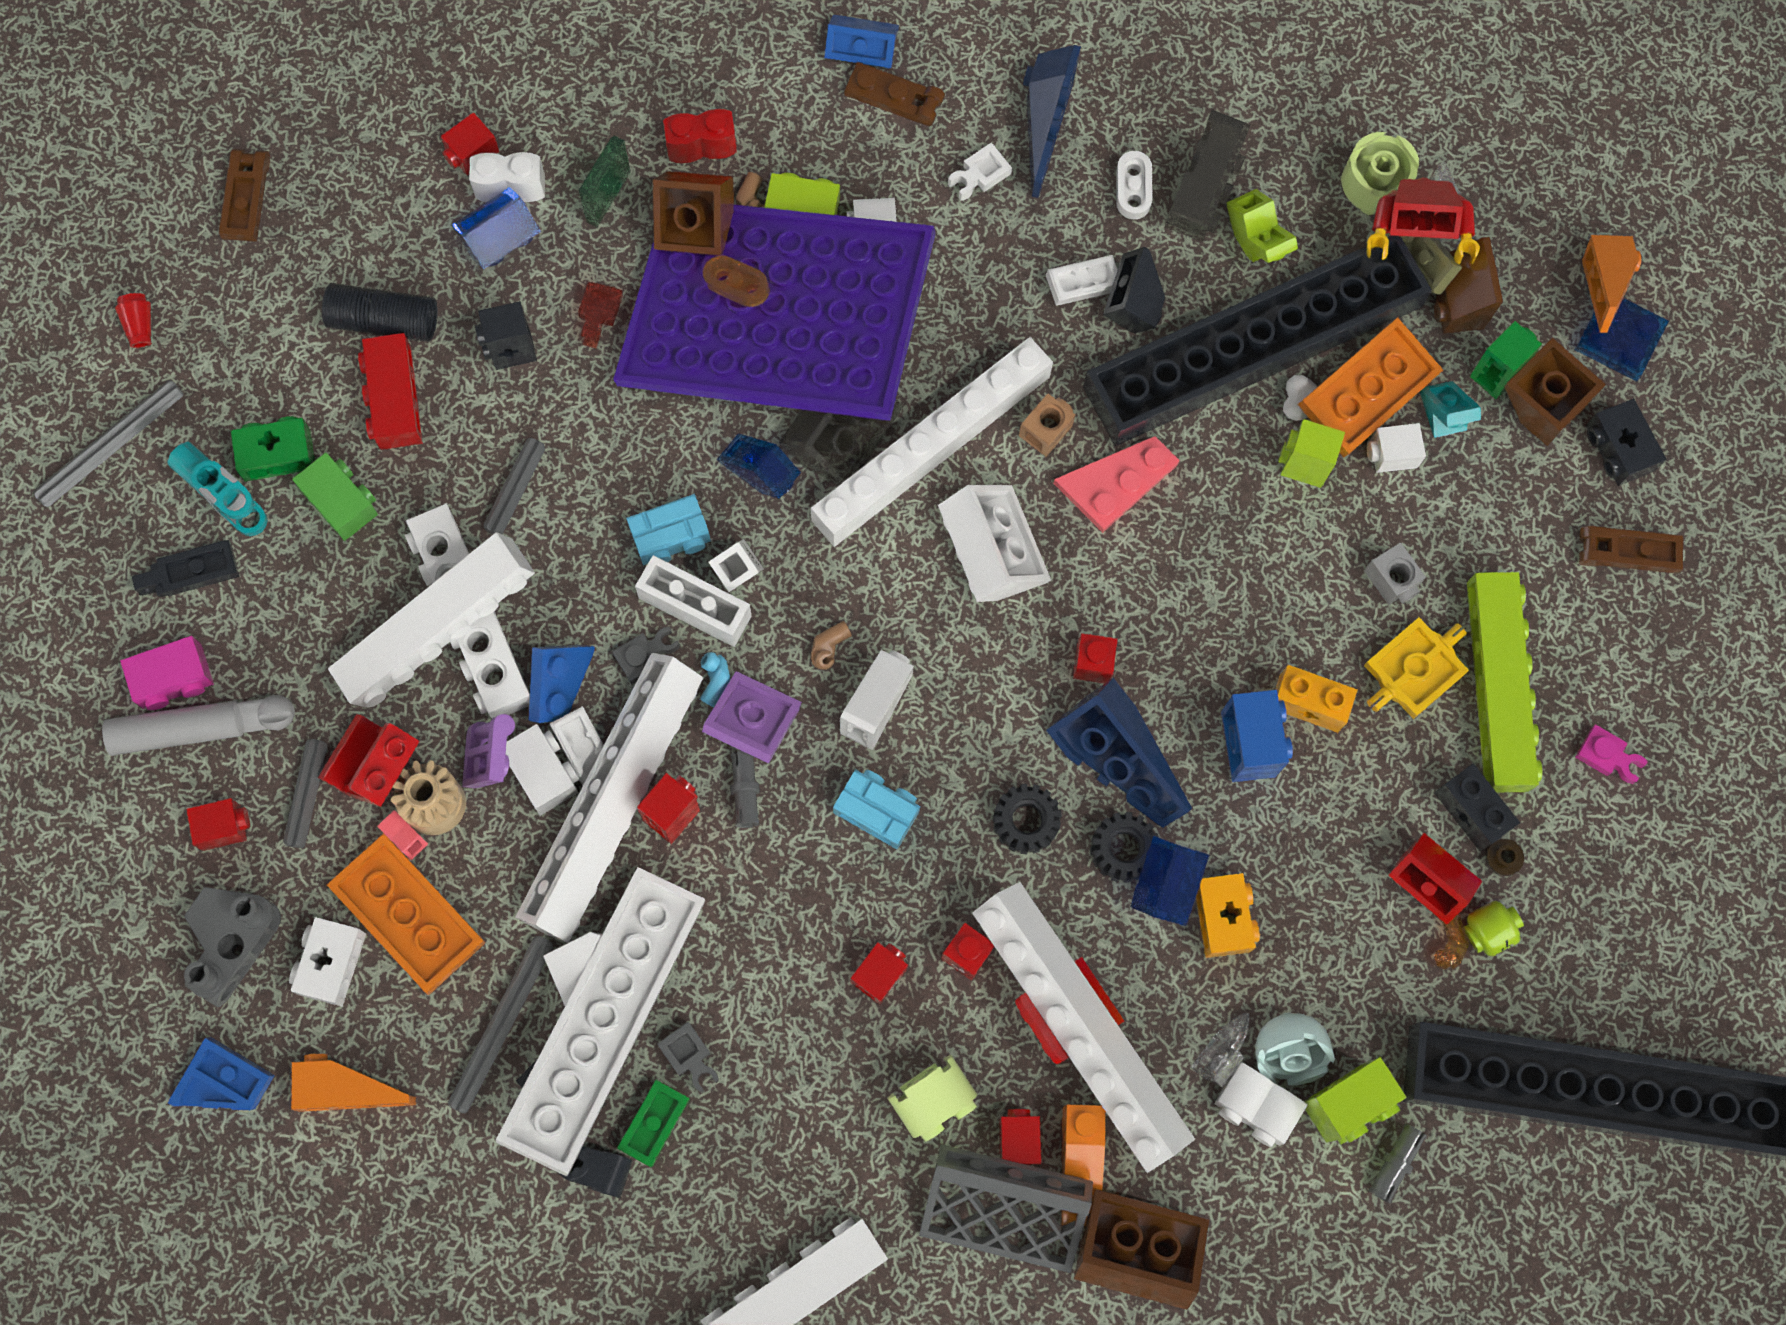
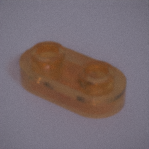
[703,255,770,307]

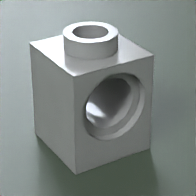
[1364,543,1426,605]

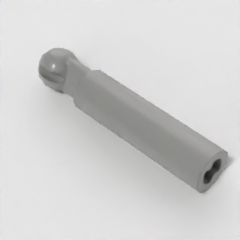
[102,694,295,756]

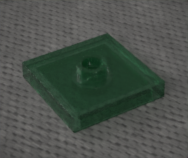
[579,135,631,227]

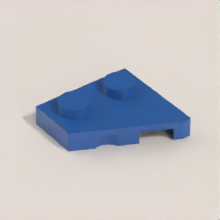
[529,645,595,723]
[168,1037,275,1111]

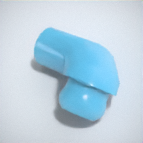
[700,652,731,708]

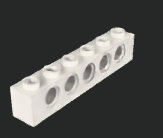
[405,503,530,719]

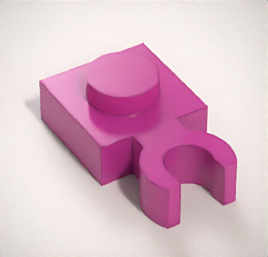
[1575,724,1647,784]

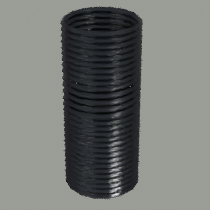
[322,283,438,342]

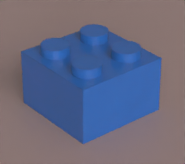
[1221,690,1293,782]

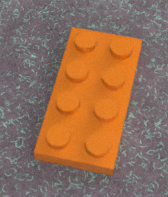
[1297,317,1443,458]
[327,833,486,995]

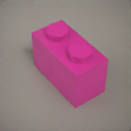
[120,636,214,710]

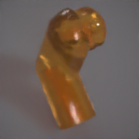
[1434,915,1469,970]

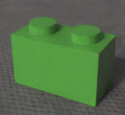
[292,453,378,541]

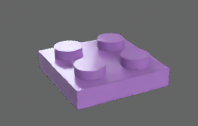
[702,671,802,763]

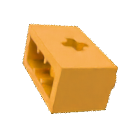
[1275,665,1358,733]
[1193,873,1260,958]

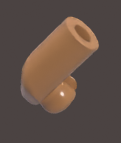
[735,172,765,208]
[811,621,852,670]

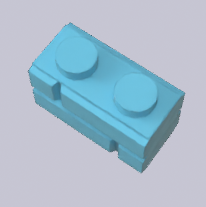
[626,494,711,565]
[833,770,920,849]

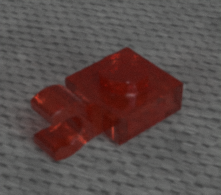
[578,282,623,349]

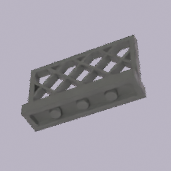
[919,1144,1093,1273]

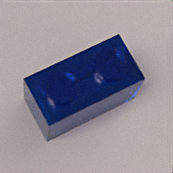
[451,187,541,270]
[1130,836,1210,926]

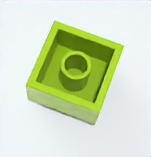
[1304,1057,1407,1145]

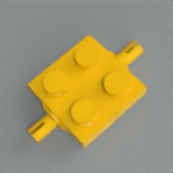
[1364,617,1469,719]

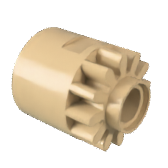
[391,760,466,835]

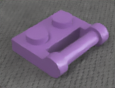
[462,714,515,788]

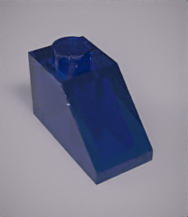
[717,433,801,499]

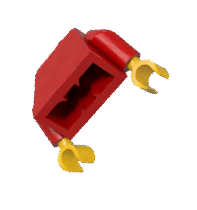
[1367,178,1480,264]

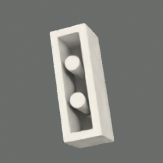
[635,555,752,647]

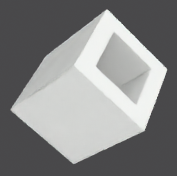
[1367,423,1426,473]
[709,539,764,592]

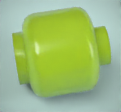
[1463,900,1524,957]

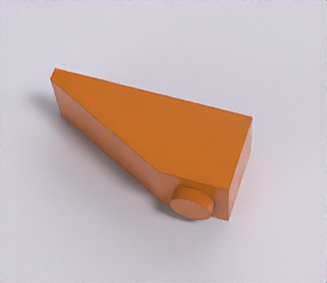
[1582,235,1641,333]
[291,1054,416,1112]
[1061,1104,1106,1226]

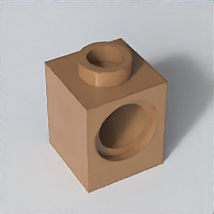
[1019,394,1076,457]

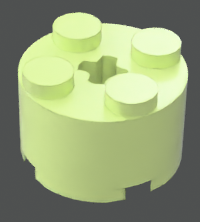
[1341,132,1419,215]
[887,1055,977,1142]

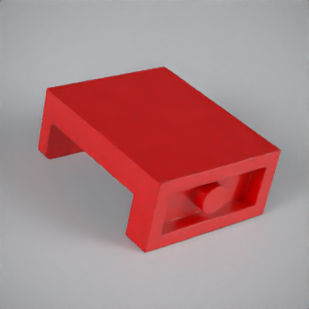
[318,714,420,807]

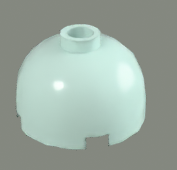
[1255,1013,1335,1086]

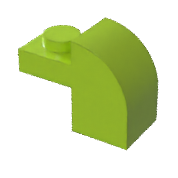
[1226,189,1298,263]

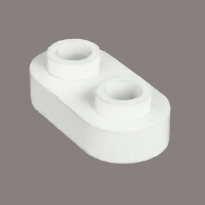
[1116,151,1152,220]

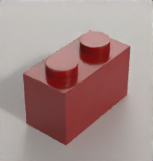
[637,773,700,844]
[1388,833,1483,925]

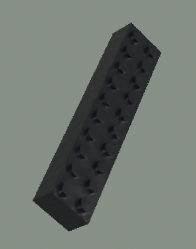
[1083,235,1432,446]
[1403,1022,1786,1160]

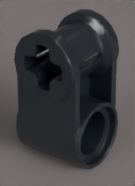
[558,1146,633,1198]

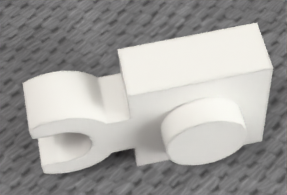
[948,143,1012,201]

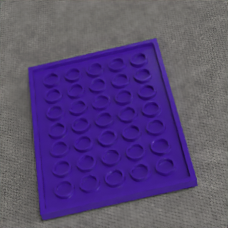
[613,205,936,421]

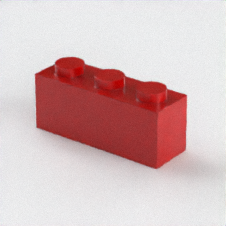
[358,333,423,450]

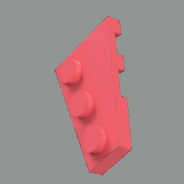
[1053,436,1180,533]

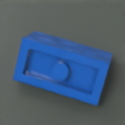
[825,15,899,68]

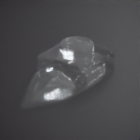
[1191,1013,1249,1087]

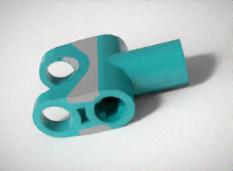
[167,441,268,537]

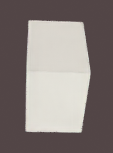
[543,932,603,1006]

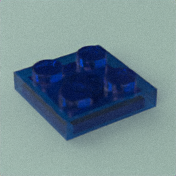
[1574,298,1669,382]

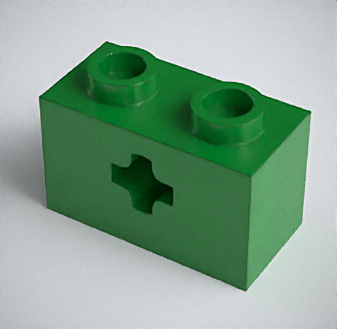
[1470,321,1542,399]
[231,416,315,482]

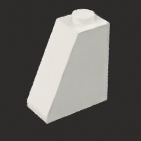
[840,650,914,750]

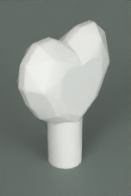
[1283,375,1317,421]

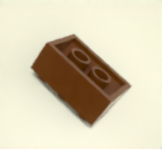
[1074,1189,1209,1310]

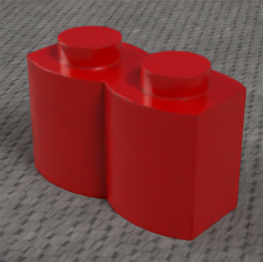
[663,109,737,163]

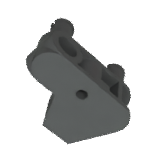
[184,887,281,1007]

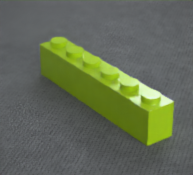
[1467,572,1543,793]

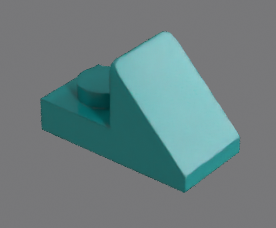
[1420,381,1481,438]

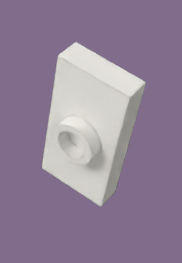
[1046,255,1118,306]
[549,706,604,786]

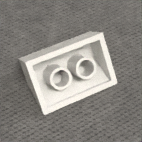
[938,485,1051,602]

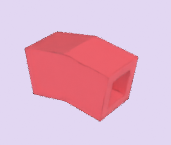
[377,810,428,860]

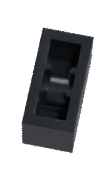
[475,301,537,370]
[1586,398,1667,486]
[1434,763,1520,851]

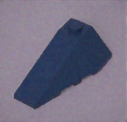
[1023,45,1081,198]
[1046,678,1192,828]

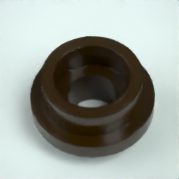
[1486,839,1524,876]

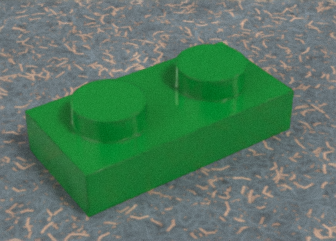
[617,1080,690,1168]

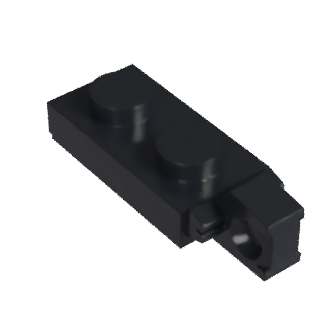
[132,540,240,597]

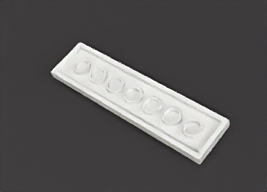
[496,867,705,1176]

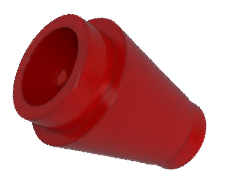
[115,293,152,348]

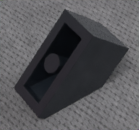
[1103,247,1165,334]

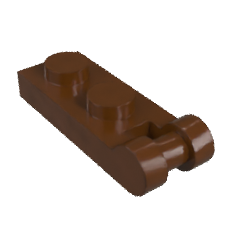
[845,62,945,126]
[219,149,270,242]
[1579,526,1683,574]

